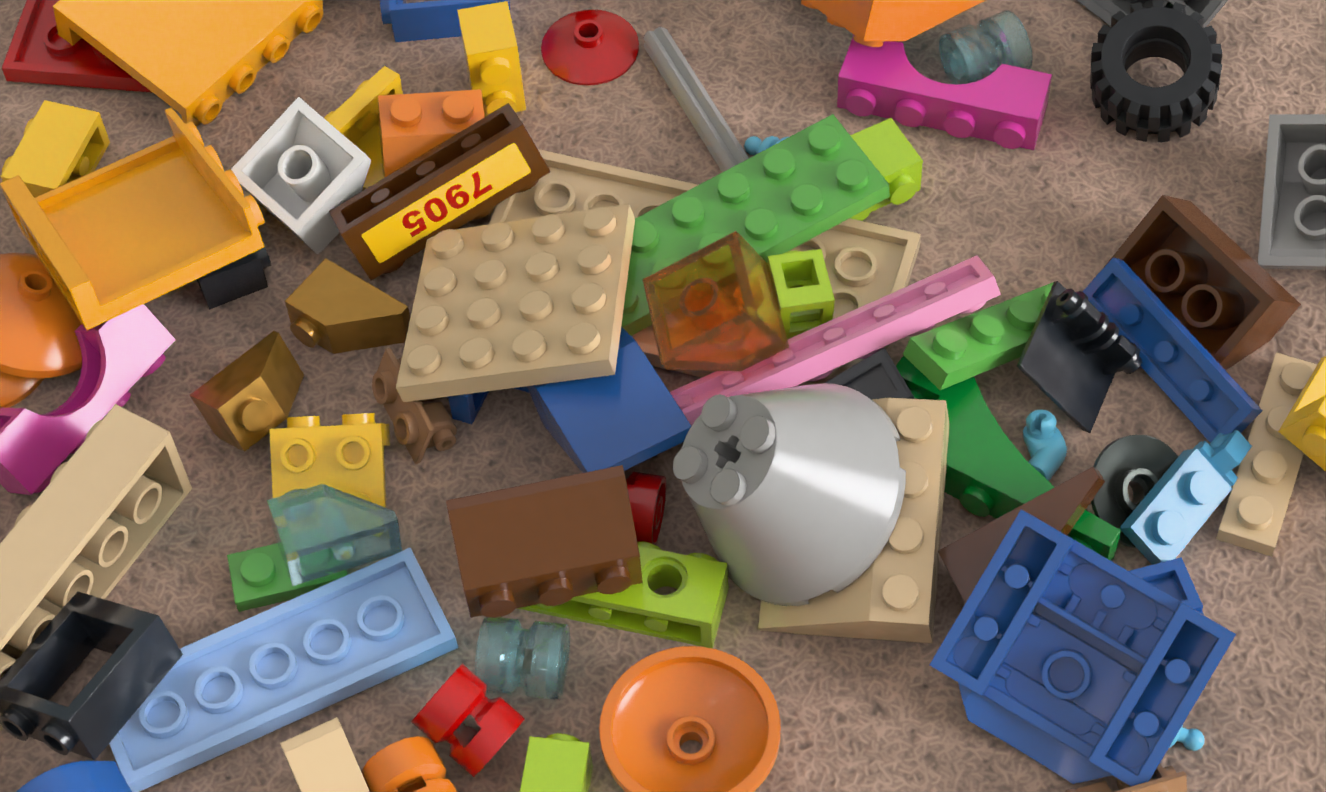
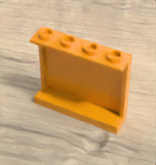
[53,0,324,127]
[0,107,264,331]

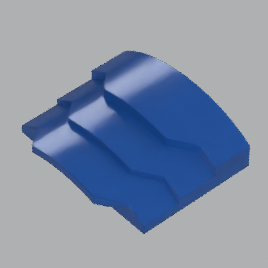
[929,509,1236,786]

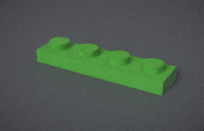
[903,282,1054,390]

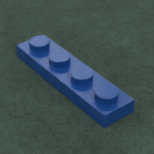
[1082,258,1263,443]

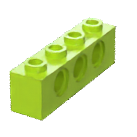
[517,542,729,648]

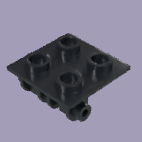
[1016,281,1142,433]

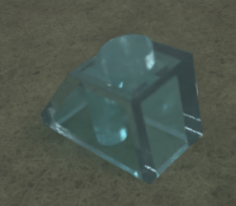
[267,484,402,586]

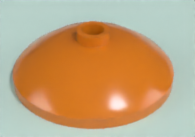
[0,253,82,378]
[599,646,781,792]

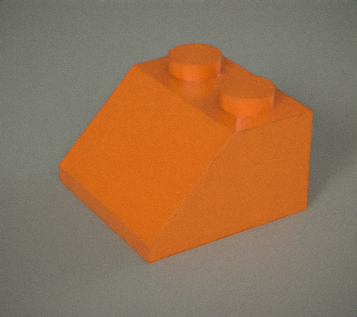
[378,89,484,178]

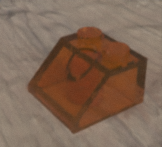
[643,231,789,371]

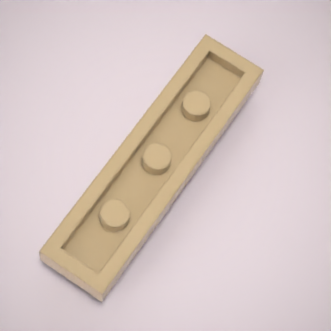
[1216,352,1318,557]

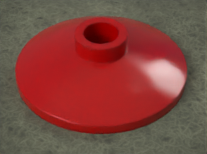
[541,10,639,85]

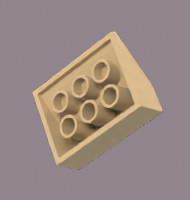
[758,398,950,643]

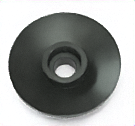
[1091,435,1178,548]

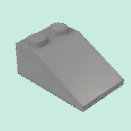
[1258,114,1326,270]

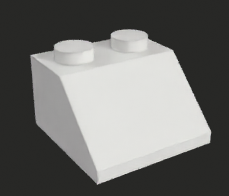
[231,97,371,254]

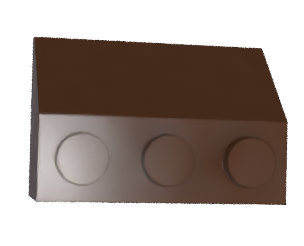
[1104,195,1301,370]
[446,465,643,618]

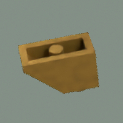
[285,258,411,354]
[190,331,304,452]

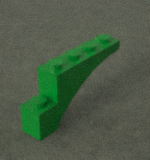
[896,329,1121,561]

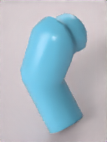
[1023,409,1067,481]

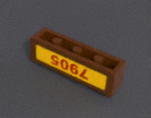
[329,103,551,281]

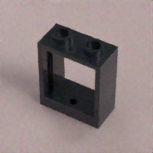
[0,591,183,760]

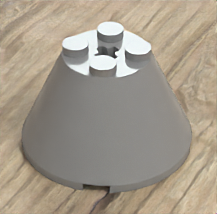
[673,383,906,606]

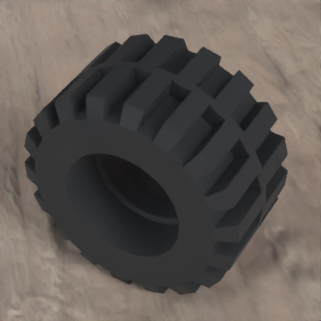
[1090,0,1222,143]

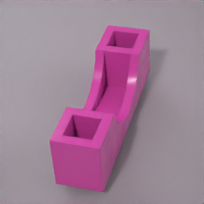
[837,35,1052,150]
[0,304,176,495]

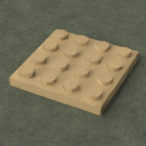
[396,204,635,402]

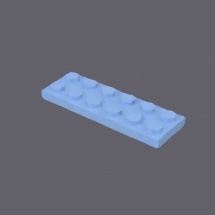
[109,548,458,792]

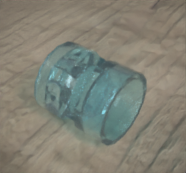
[939,10,1033,85]
[475,617,570,700]

